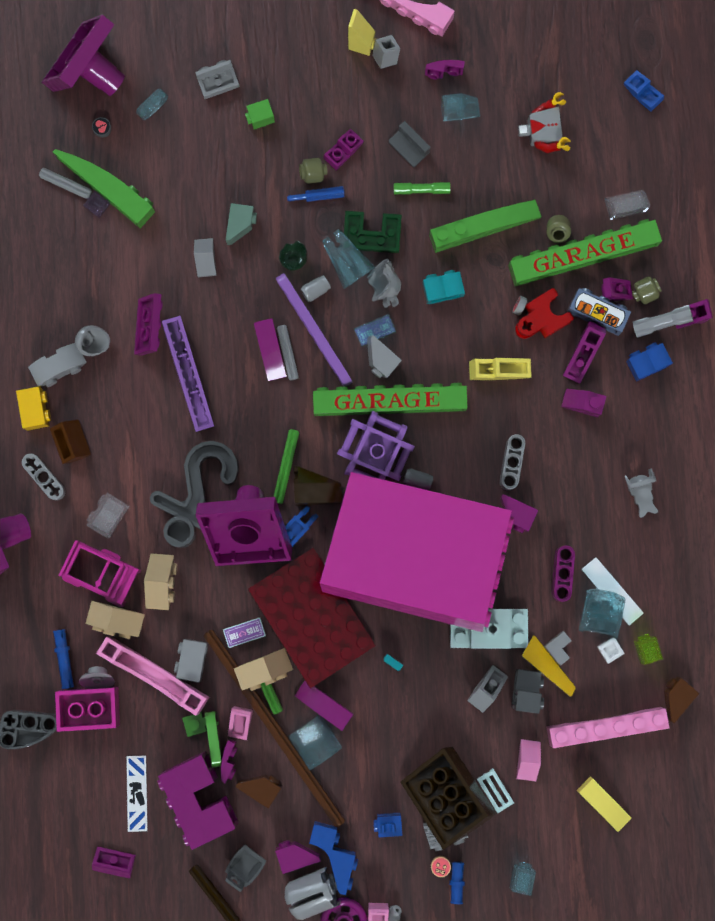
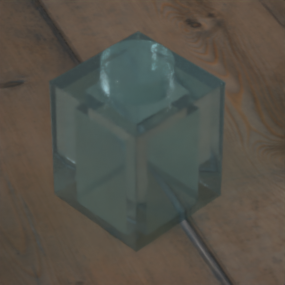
[510,862,536,896]

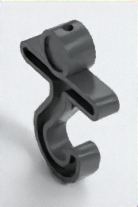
[150,441,239,548]

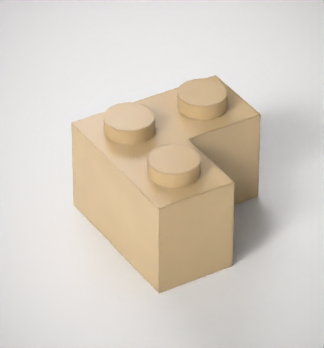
[144,554,177,610]
[85,601,145,639]
[234,648,293,691]

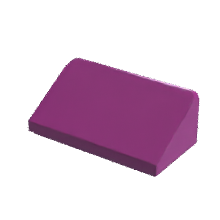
[92,846,136,878]

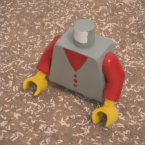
[518,92,571,153]

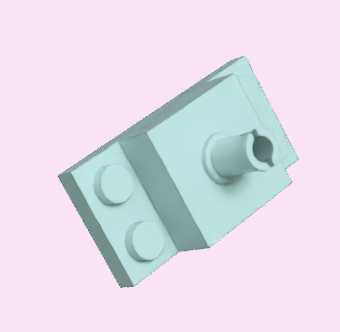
[450,609,528,649]

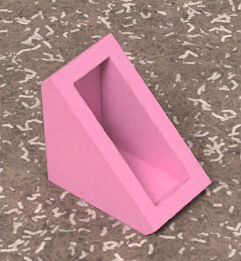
[228,706,253,740]
[516,739,541,781]
[368,903,389,921]

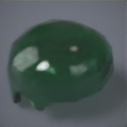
[279,240,308,271]

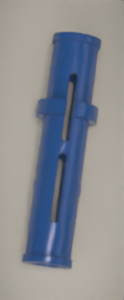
[53,629,75,689]

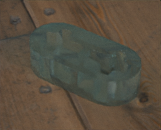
[136,89,168,120]

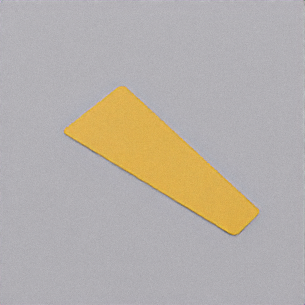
[522,636,576,697]

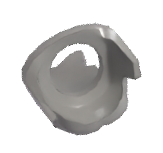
[624,468,658,518]

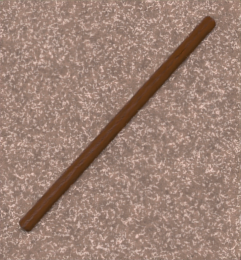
[204,630,345,827]

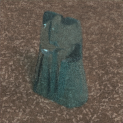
[322,229,375,289]

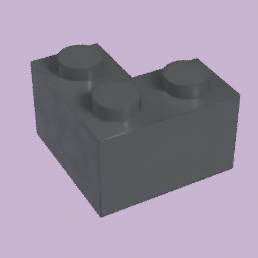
[511,669,544,714]

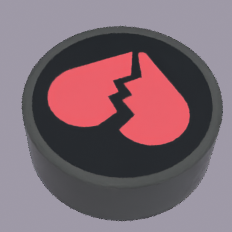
[92,117,112,138]

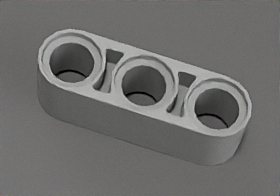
[500,434,525,491]

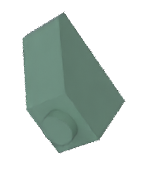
[226,203,257,245]

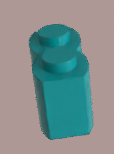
[422,270,465,304]

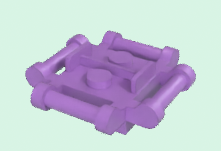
[337,411,415,481]

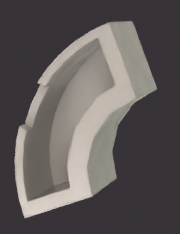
[28,343,87,387]

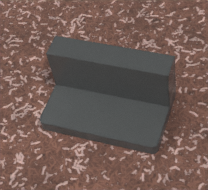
[389,121,431,168]

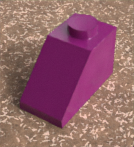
[561,389,607,418]
[500,494,538,534]
[275,840,321,874]

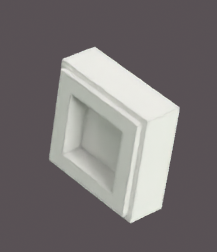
[597,637,625,664]

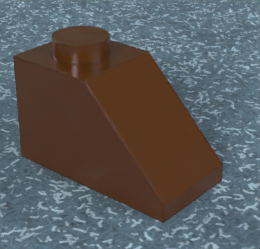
[664,677,699,723]
[235,775,282,808]

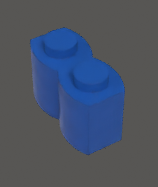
[626,342,673,382]

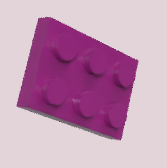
[134,293,163,356]

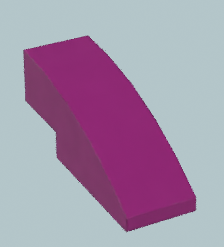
[254,318,286,381]
[295,681,353,731]

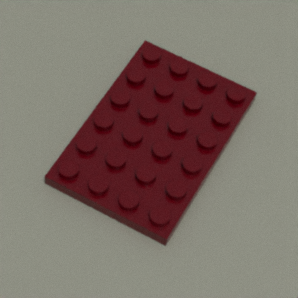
[248,548,376,688]

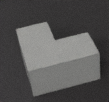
[544,631,571,666]

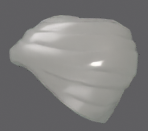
[75,325,110,356]

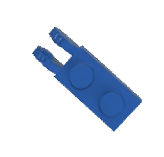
[285,506,319,547]

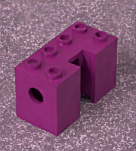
[157,751,239,850]

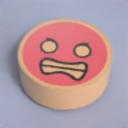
[431,856,451,877]

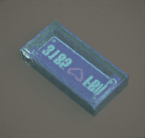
[354,314,396,347]

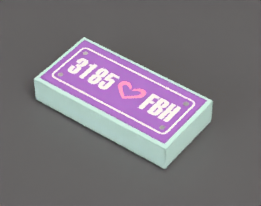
[223,618,266,648]

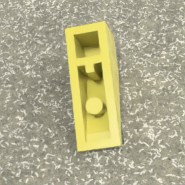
[348,9,376,56]

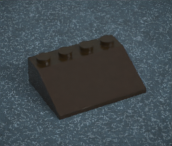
[401,747,497,850]

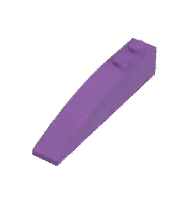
[161,316,214,432]

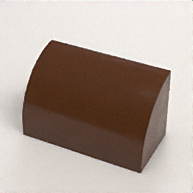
[50,420,91,464]

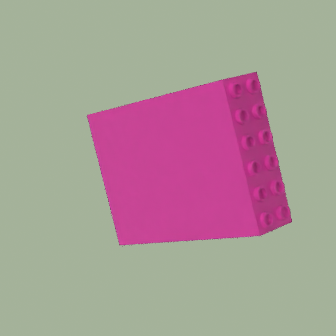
[320,472,514,632]

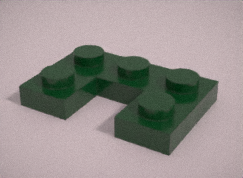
[343,211,402,253]

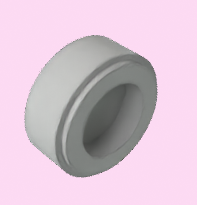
[512,296,527,316]

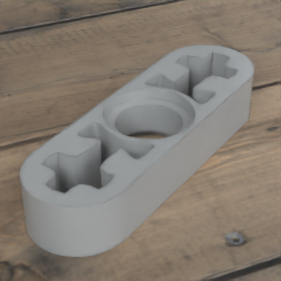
[22,454,65,500]

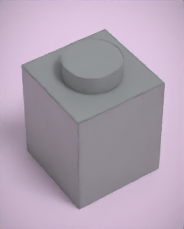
[372,35,400,69]

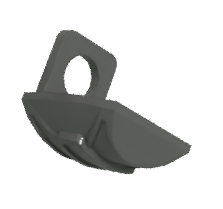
[225,845,267,892]

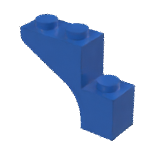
[309,821,358,895]

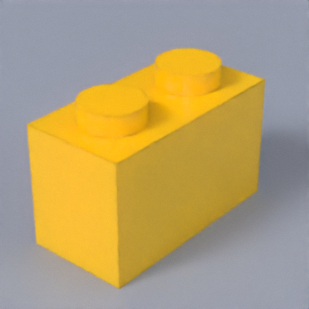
[16,387,51,431]

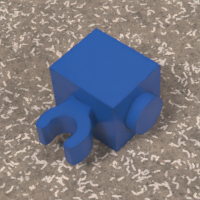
[373,813,402,837]

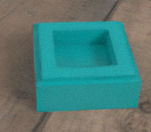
[383,654,403,671]

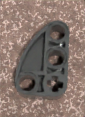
[0,710,57,749]

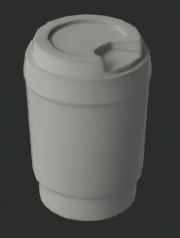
[301,275,331,302]

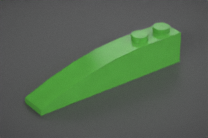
[53,149,155,229]
[429,200,541,253]

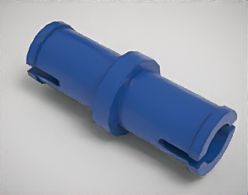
[449,862,465,904]

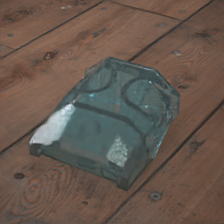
[579,589,626,638]
[288,715,342,770]

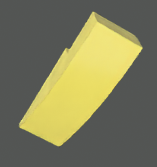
[469,358,531,380]
[577,777,631,832]

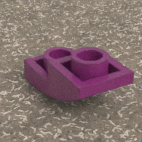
[425,60,465,79]
[323,128,364,170]
[221,739,238,783]

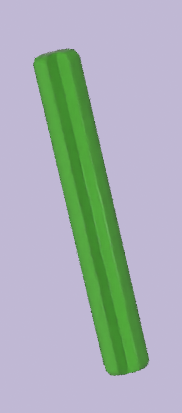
[274,429,299,504]

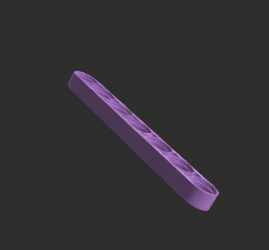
[276,273,353,387]

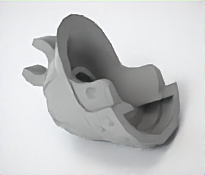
[367,259,401,308]

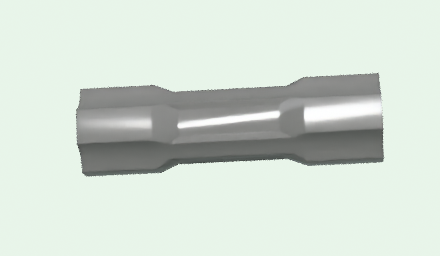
[633,305,693,338]

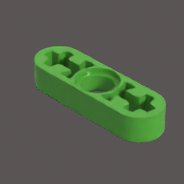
[205,711,222,768]

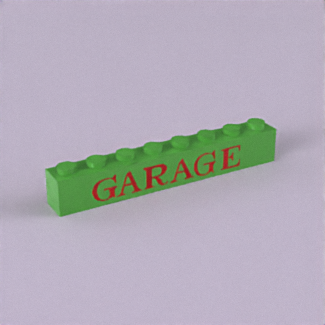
[508,219,662,287]
[313,383,467,416]

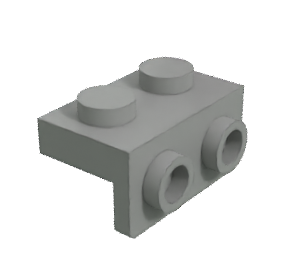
[195,60,240,99]

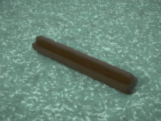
[189,864,241,921]

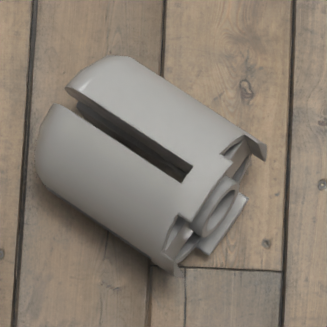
[284,867,341,920]

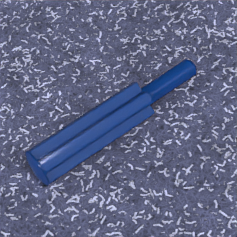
[287,186,345,202]

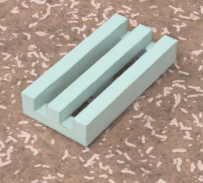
[477,768,514,813]

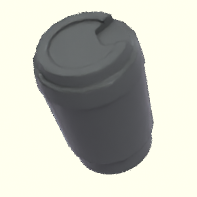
[403,468,433,491]

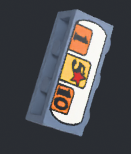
[567,288,631,336]

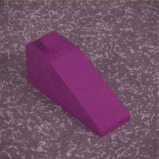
[563,320,607,384]

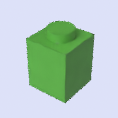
[245,99,275,129]

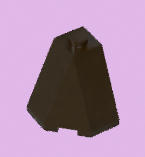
[294,466,345,506]

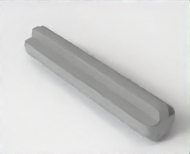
[39,168,92,199]
[277,325,299,380]

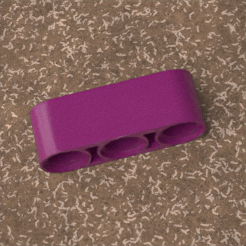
[552,545,575,602]

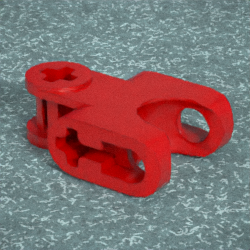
[515,288,574,339]

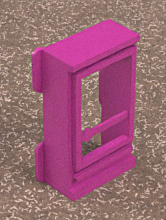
[58,540,141,607]

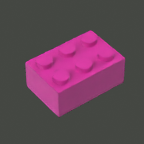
[55,687,120,732]

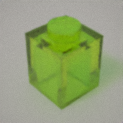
[634,634,663,665]

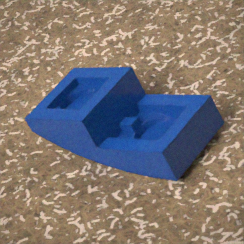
[624,70,664,112]

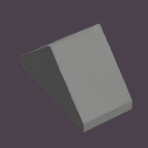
[194,238,217,277]

